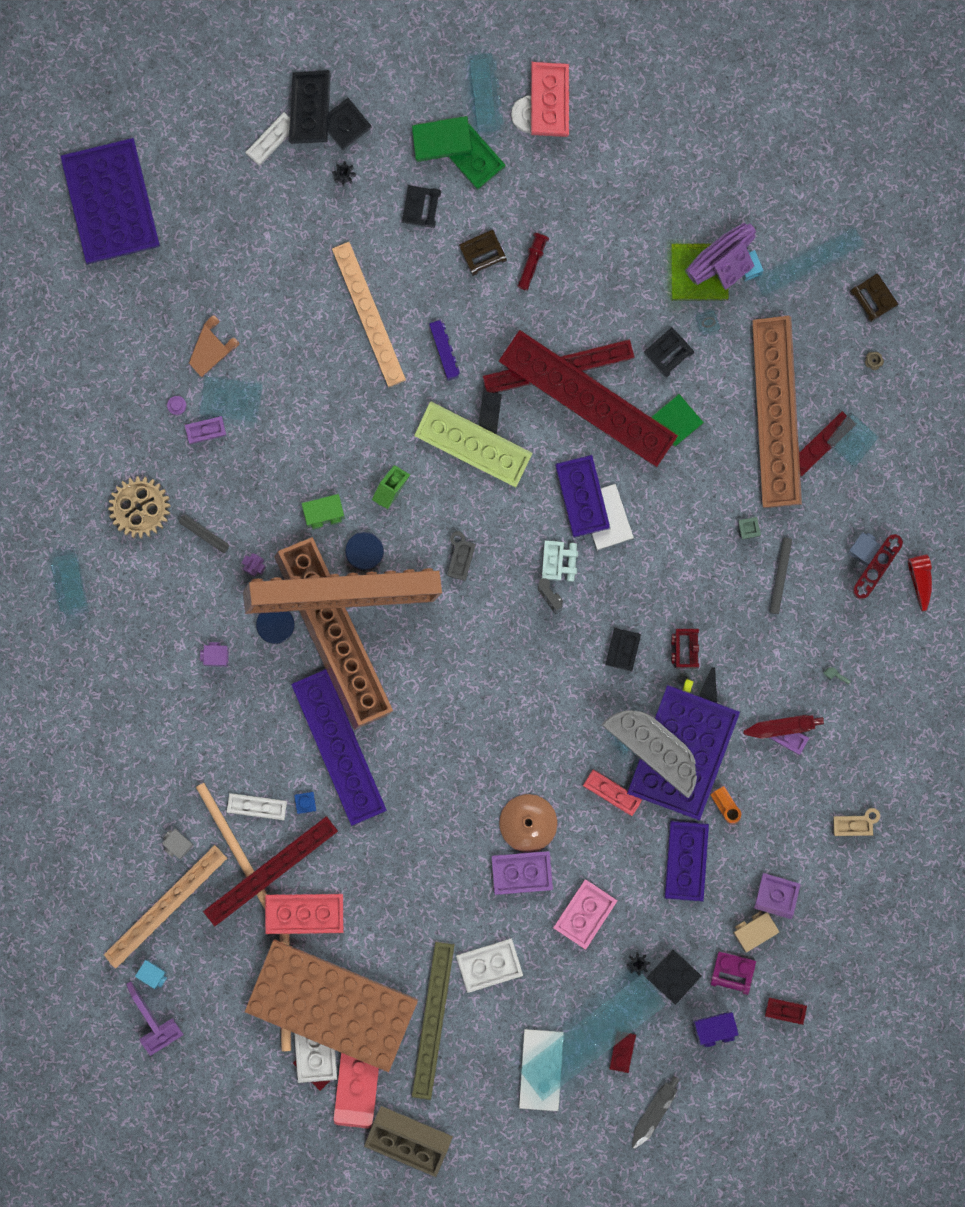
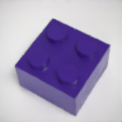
[692,1011,739,1048]

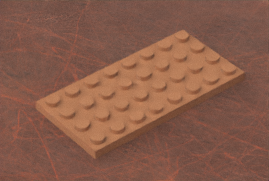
[245,939,419,1072]

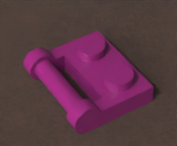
[710,951,756,995]

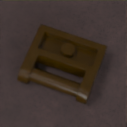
[459,229,507,276]
[849,273,899,323]

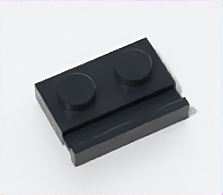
[605,628,641,672]

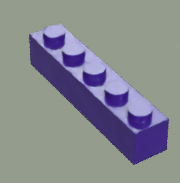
[429,320,460,381]

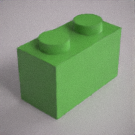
[302,494,345,530]

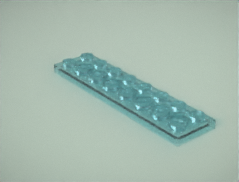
[519,974,666,1101]

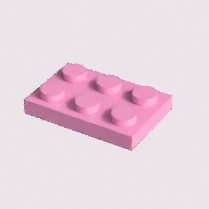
[553,879,617,950]

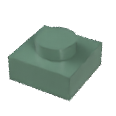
[738,517,761,540]

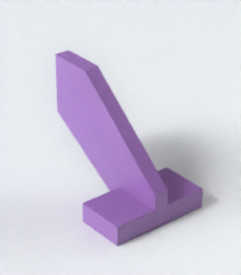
[126,982,183,1056]

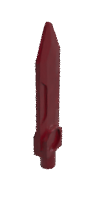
[743,715,824,739]

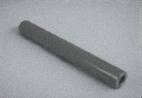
[769,538,792,614]

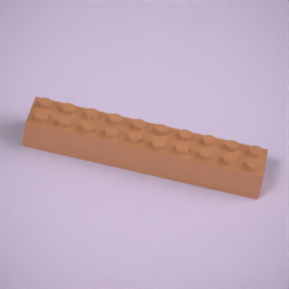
[274,537,393,730]
[243,568,442,614]

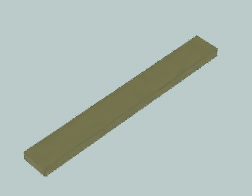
[412,942,455,1100]

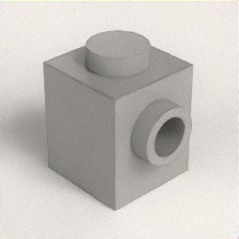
[162,829,194,859]

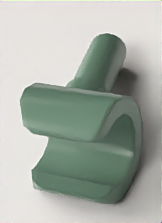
[823,667,851,685]

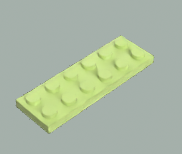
[414,402,533,487]

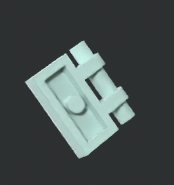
[542,541,578,582]

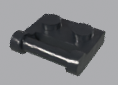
[402,185,442,228]
[644,327,695,378]

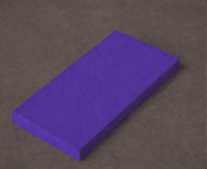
[555,455,611,538]
[665,821,709,902]

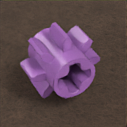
[241,553,266,577]

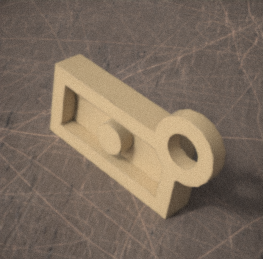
[833,808,880,836]

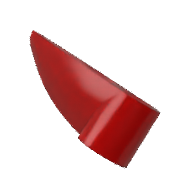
[908,554,932,612]

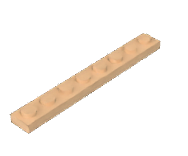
[332,242,406,388]
[104,845,227,968]

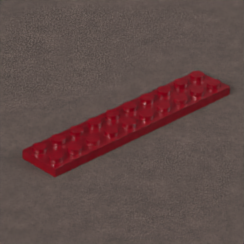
[498,330,678,468]

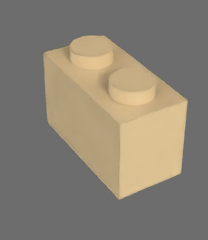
[733,911,779,953]

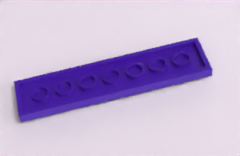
[291,669,387,826]

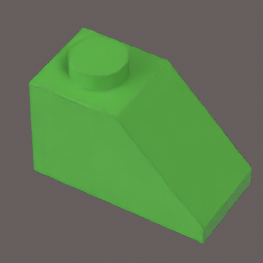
[372,465,410,509]

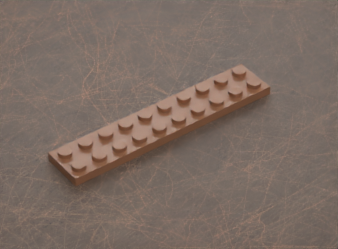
[753,316,802,508]

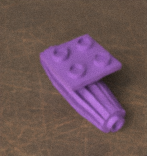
[685,223,756,290]

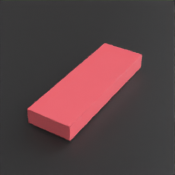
[583,770,642,816]

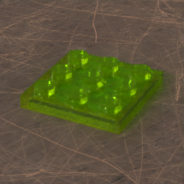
[671,243,729,301]

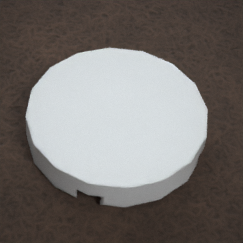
[511,96,531,133]

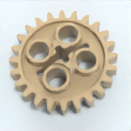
[108,476,171,539]

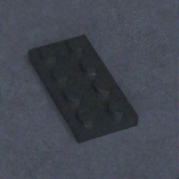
[289,70,331,144]

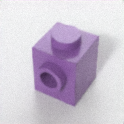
[200,642,229,667]

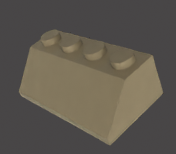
[364,1106,453,1177]

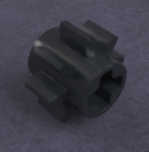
[332,161,356,187]
[626,952,651,976]

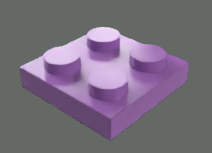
[754,873,801,919]

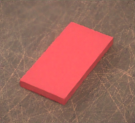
[531,62,569,137]
[265,894,343,934]

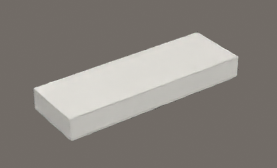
[245,113,290,167]
[227,793,287,821]

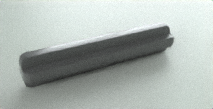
[179,515,229,553]

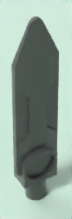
[632,1076,680,1149]

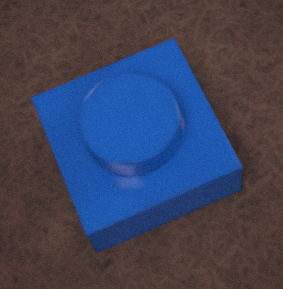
[294,792,317,814]

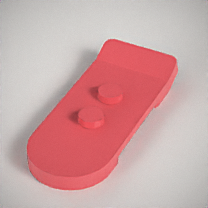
[334,1053,379,1129]

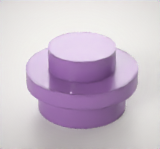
[167,396,186,415]

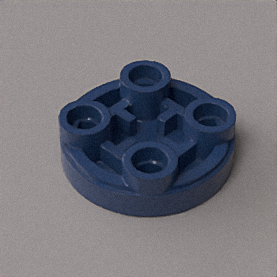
[345,532,384,571]
[256,611,295,645]

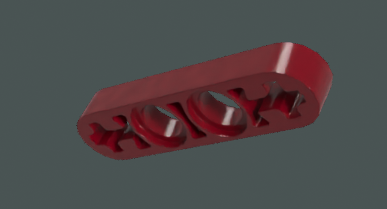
[853,534,903,600]

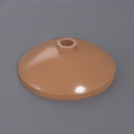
[499,794,557,852]

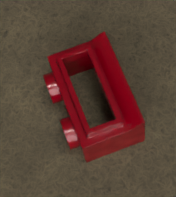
[671,629,699,669]

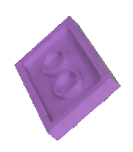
[492,851,553,895]

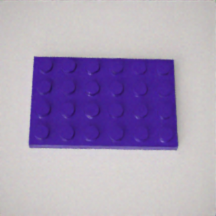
[60,138,160,265]
[627,685,740,820]

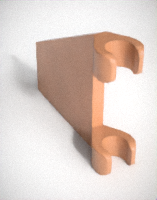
[189,315,239,377]

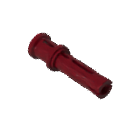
[517,233,550,291]

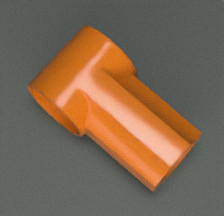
[710,786,741,825]

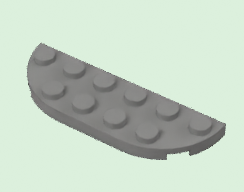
[601,710,697,798]

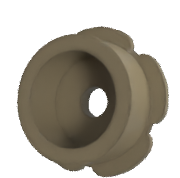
[865,352,884,370]

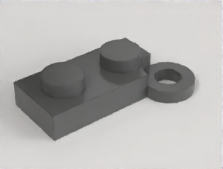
[447,531,476,582]

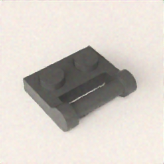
[538,578,563,615]

